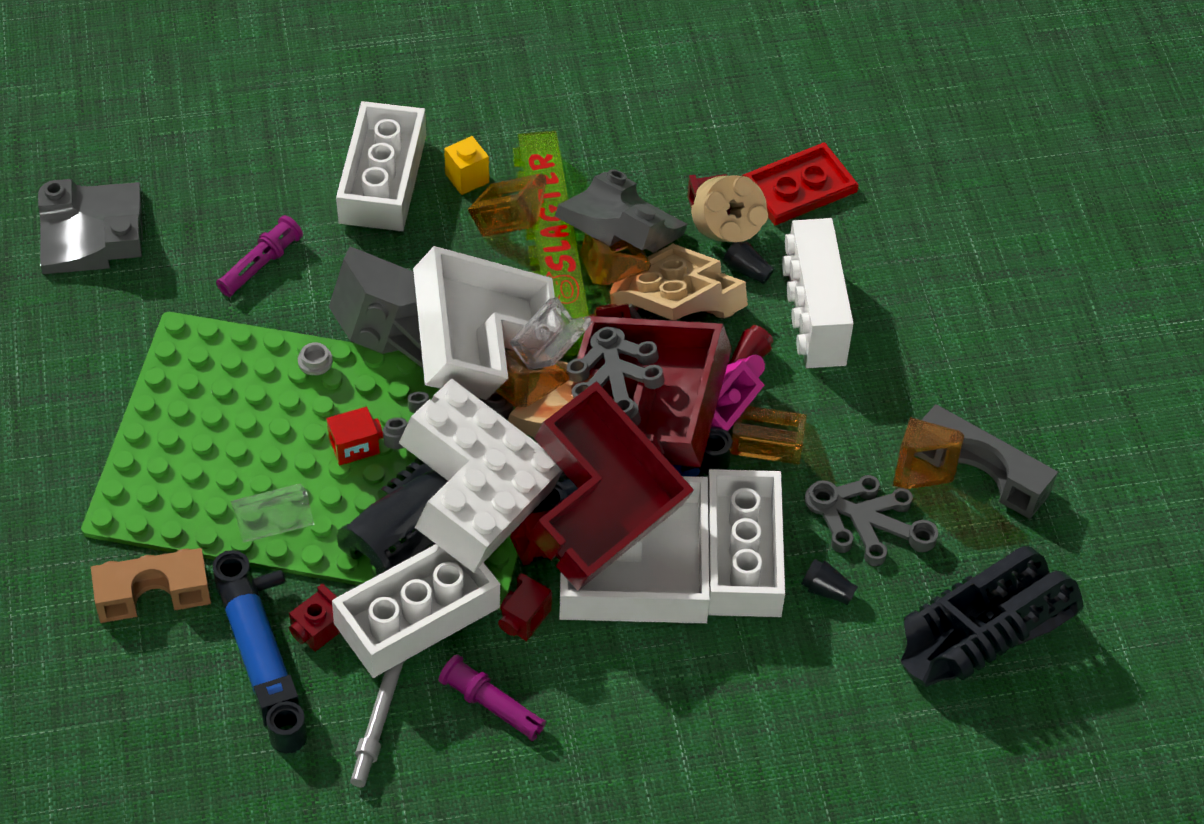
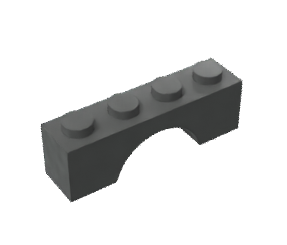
[908,404,1058,519]

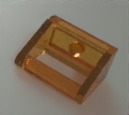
[468,174,547,237]
[580,234,651,285]
[496,348,569,407]
[731,406,807,464]
[893,417,964,489]

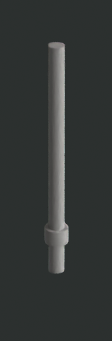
[350,661,404,787]

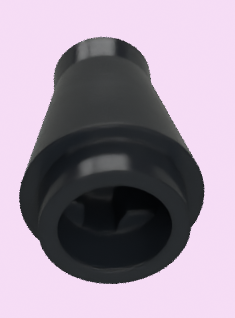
[723,241,775,284]
[801,559,858,605]

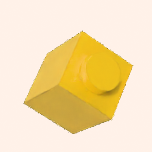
[444,136,489,195]

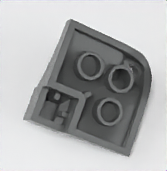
[555,169,687,253]
[38,179,143,274]

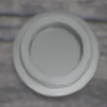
[298,342,333,375]

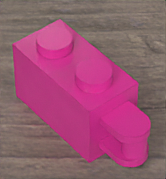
[711,355,765,432]

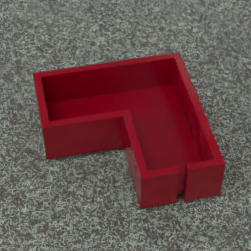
[576,316,732,467]
[529,381,694,591]

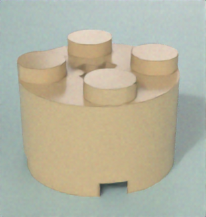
[691,175,768,242]

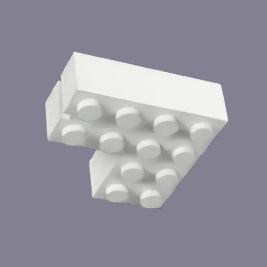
[413,246,560,400]
[399,378,563,573]
[559,476,710,623]

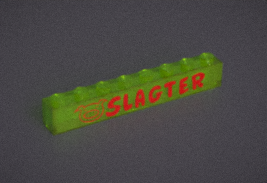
[512,131,589,357]

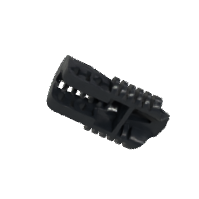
[337,458,448,576]
[900,546,1084,687]

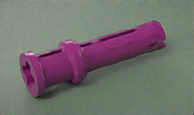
[216,215,303,297]
[438,654,546,741]

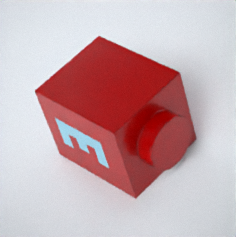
[326,406,383,466]

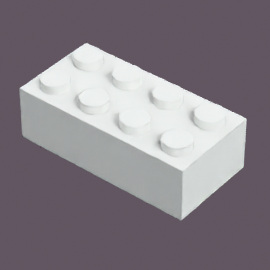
[336,101,426,231]
[782,218,853,368]
[708,469,785,617]
[332,544,500,678]

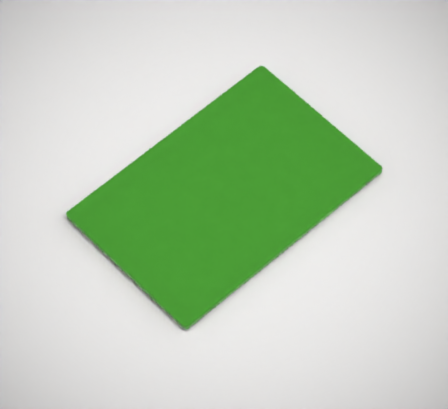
[81,312,539,610]

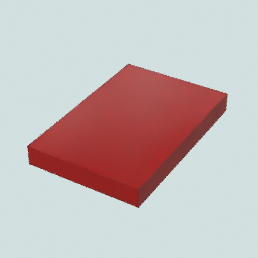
[742,142,859,226]

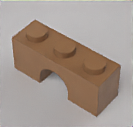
[91,548,211,623]

